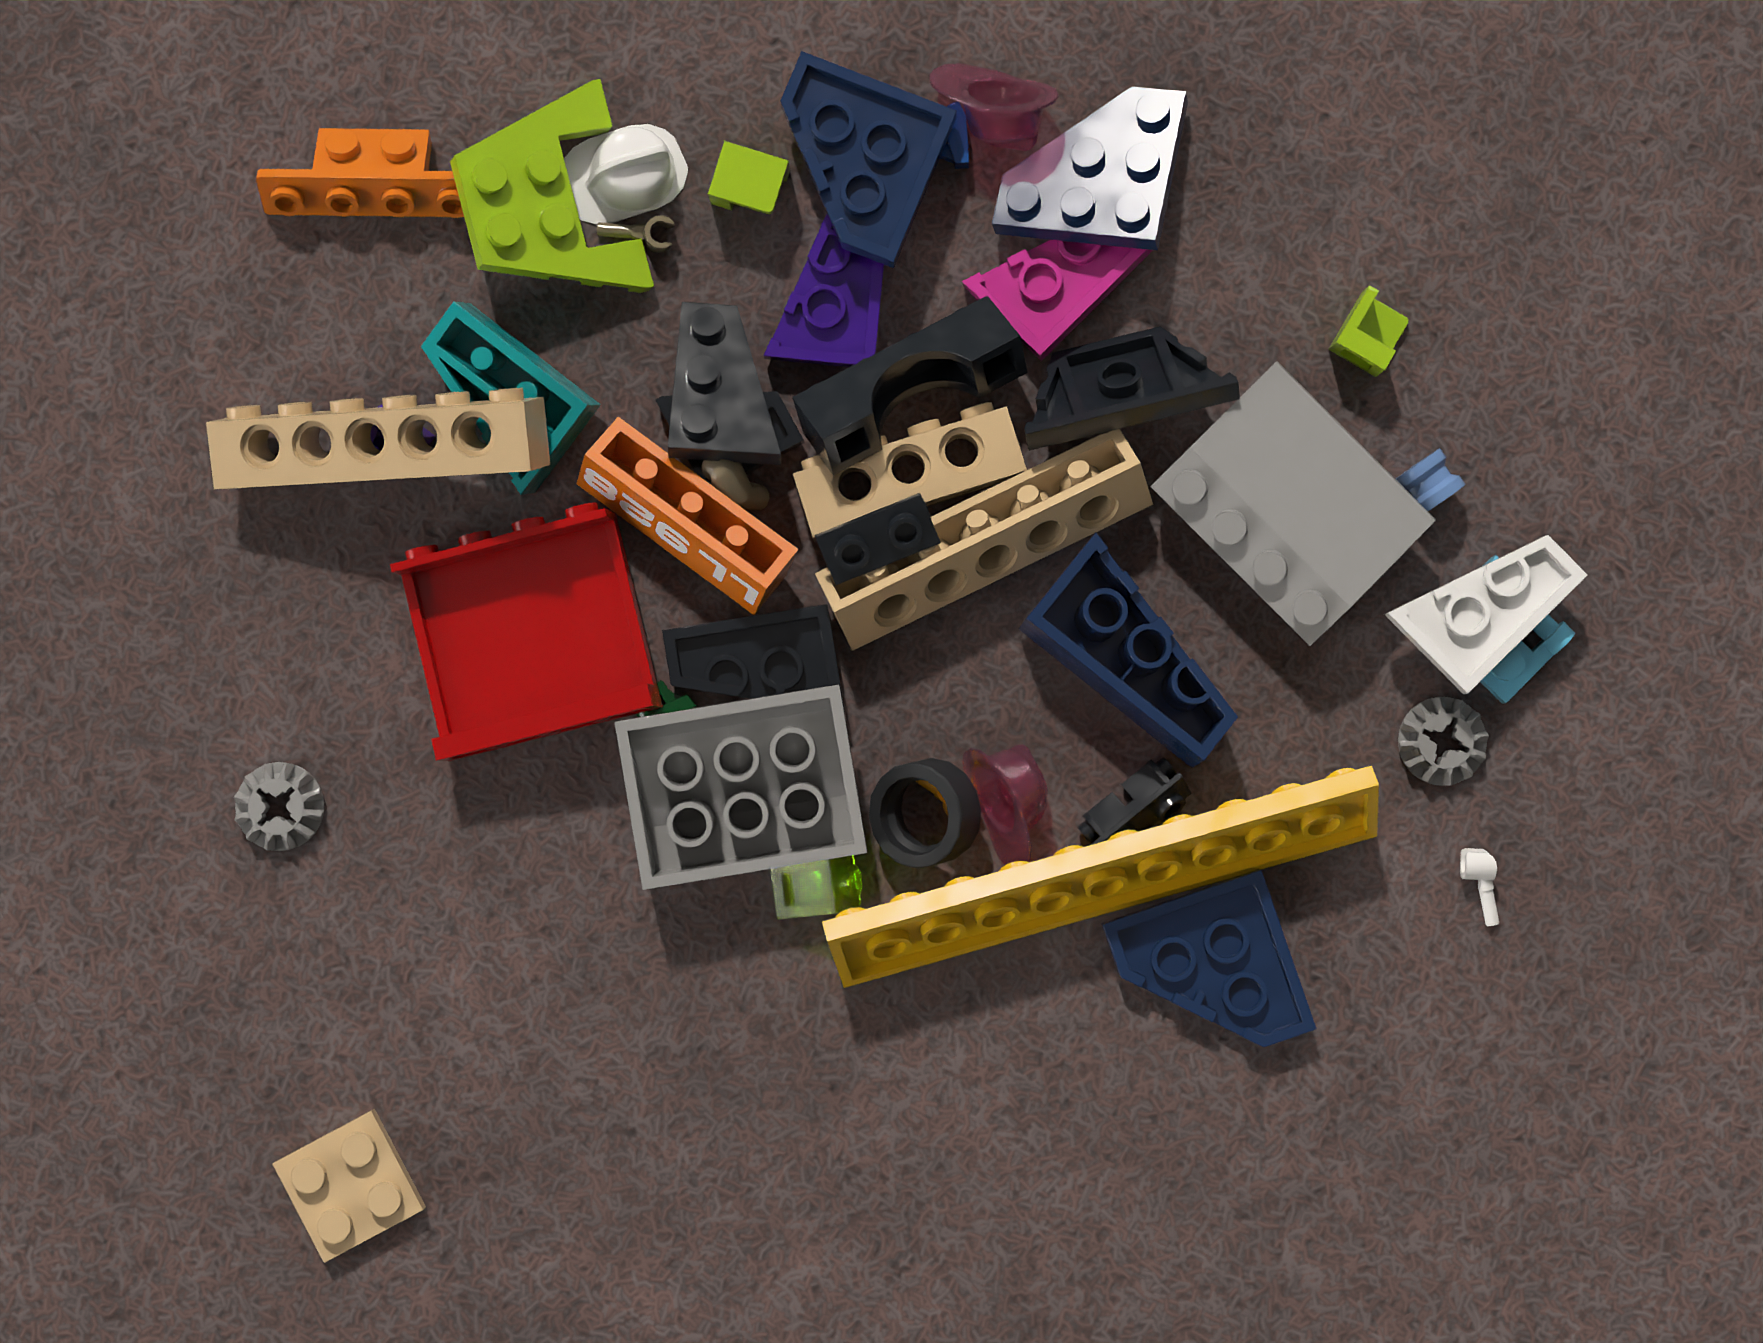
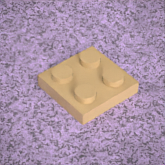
[272,1109,426,1263]

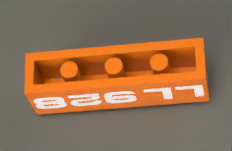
[576,417,799,615]

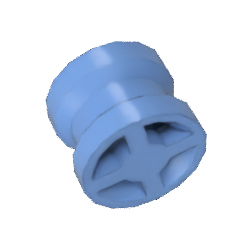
[1395,448,1466,511]

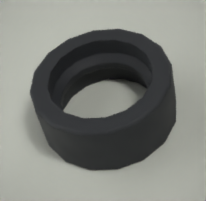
[869,758,982,869]

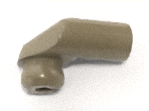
[702,459,770,511]

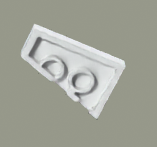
[1384,535,1587,694]

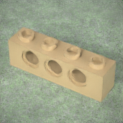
[793,402,1027,542]

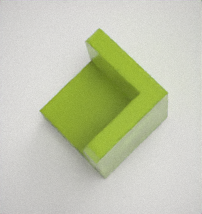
[708,141,790,214]
[1328,285,1408,377]

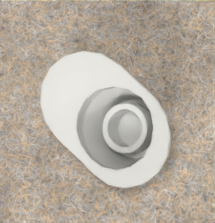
[564,124,688,225]

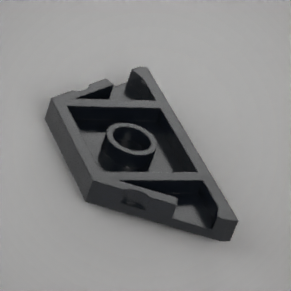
[1024,326,1240,451]

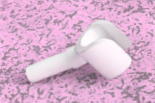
[1460,848,1499,926]

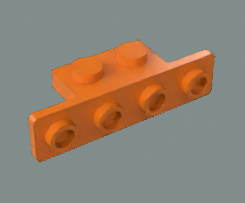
[256,128,464,218]

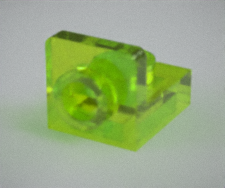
[770,855,863,920]

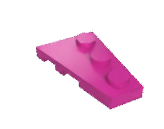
[962,240,1153,361]

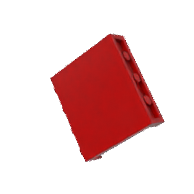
[390,502,663,761]

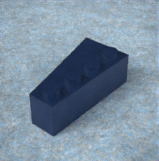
[1018,533,1238,768]

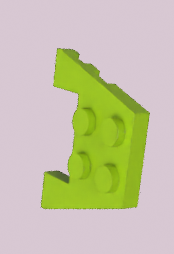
[450,79,654,293]

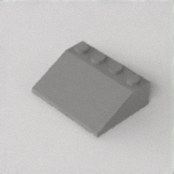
[1151,361,1436,646]
[615,685,867,890]

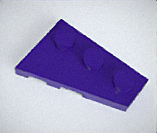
[763,214,884,367]

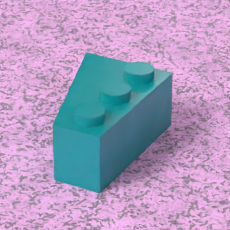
[421,301,601,495]

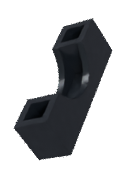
[792,295,1028,475]

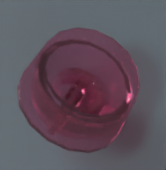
[929,63,1059,151]
[962,745,1048,865]

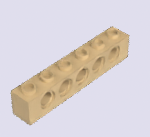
[206,388,550,489]
[815,429,1153,651]

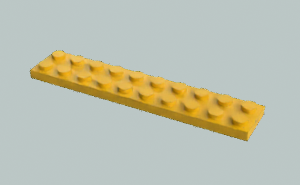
[822,766,1379,988]

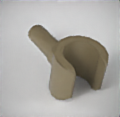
[597,215,675,253]

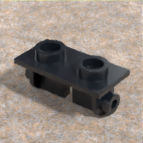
[815,493,941,585]
[1077,757,1192,844]

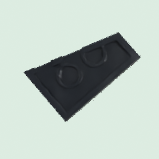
[668,302,781,465]
[662,604,845,714]

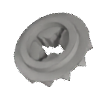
[1398,697,1489,786]
[234,762,324,851]

